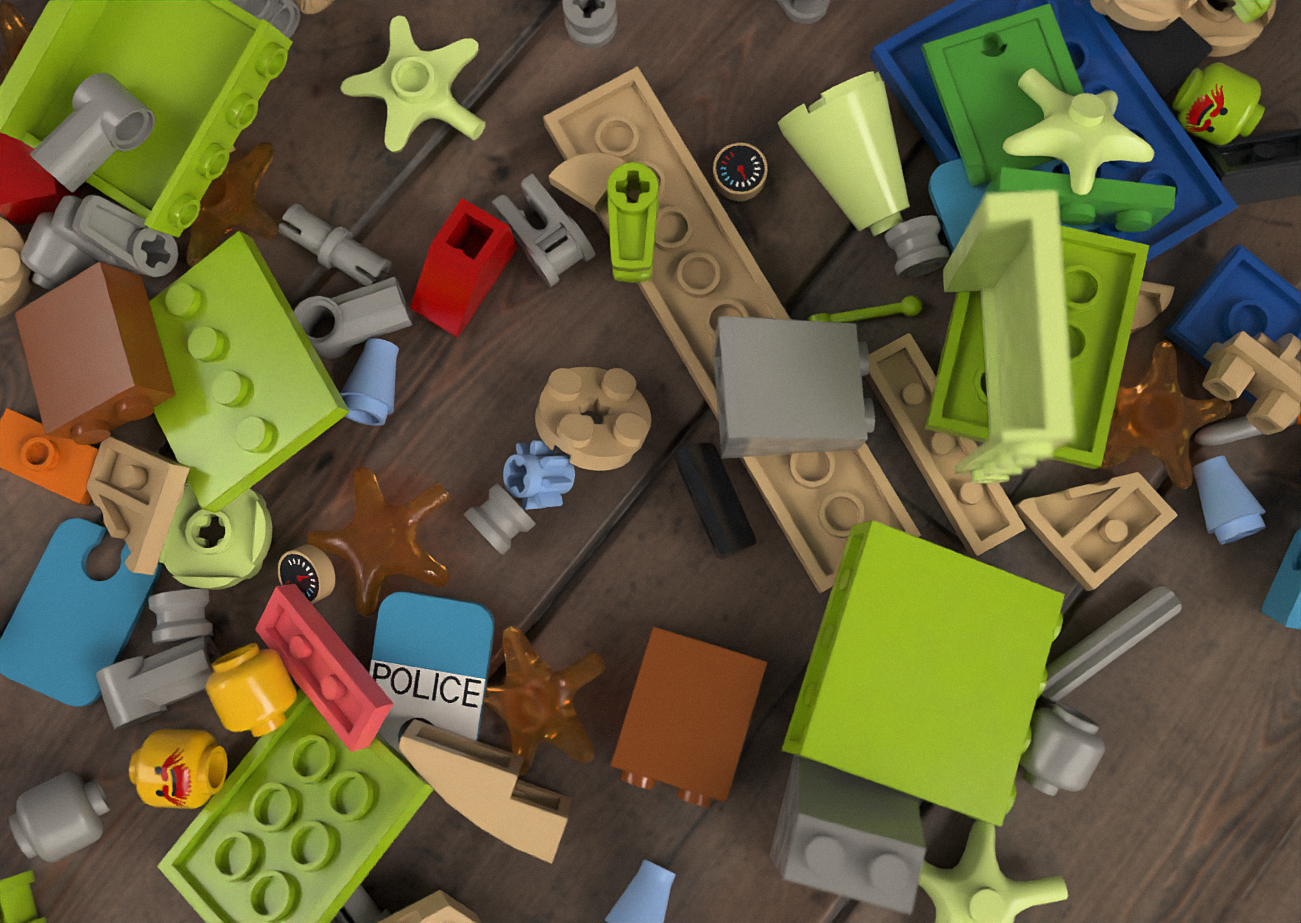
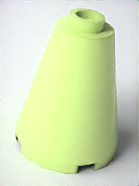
[778,71,910,236]

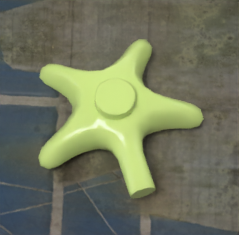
[340,15,485,153]
[1002,68,1155,195]
[918,820,1068,923]

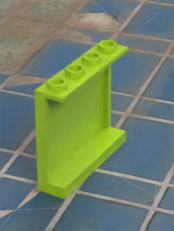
[0,0,293,238]
[782,520,1065,827]

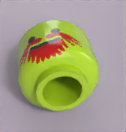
[1172,62,1265,146]

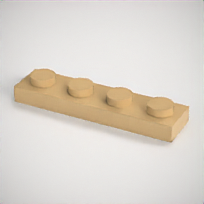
[865,333,1026,558]

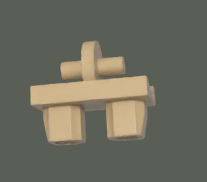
[1202,331,1301,435]

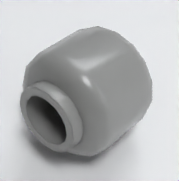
[21,212,99,291]
[1019,702,1105,796]
[9,771,111,863]

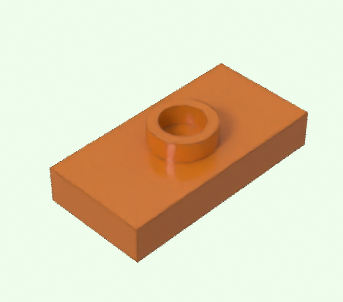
[0,408,99,506]

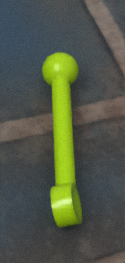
[808,295,922,323]

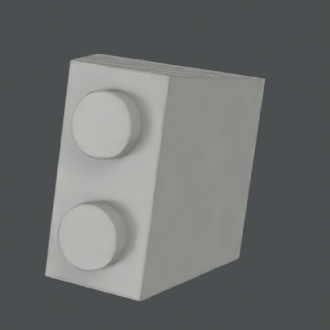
[713,316,875,459]
[770,755,926,914]

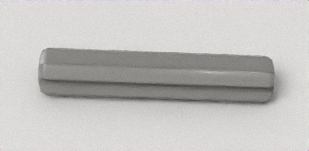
[1038,586,1182,704]

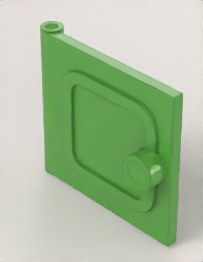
[921,3,1084,187]

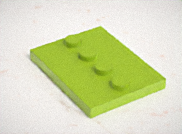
[924,225,1150,469]
[149,231,350,513]
[157,688,434,923]

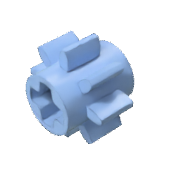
[503,440,575,510]

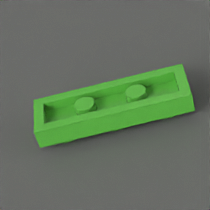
[986,167,1176,232]

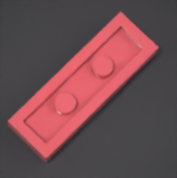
[255,584,394,752]

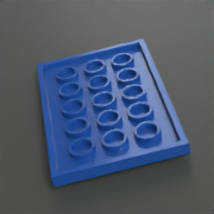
[870,0,1238,264]

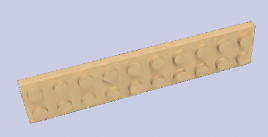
[543,66,921,594]

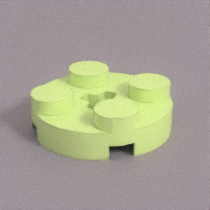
[159,480,272,590]

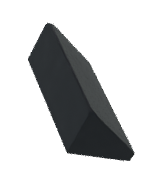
[1102,14,1212,99]
[1198,128,1301,205]
[675,442,757,560]

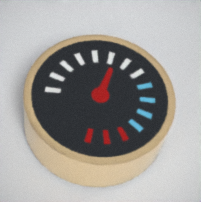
[712,143,768,201]
[278,544,335,604]

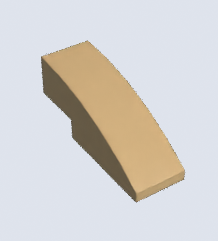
[398,719,572,864]

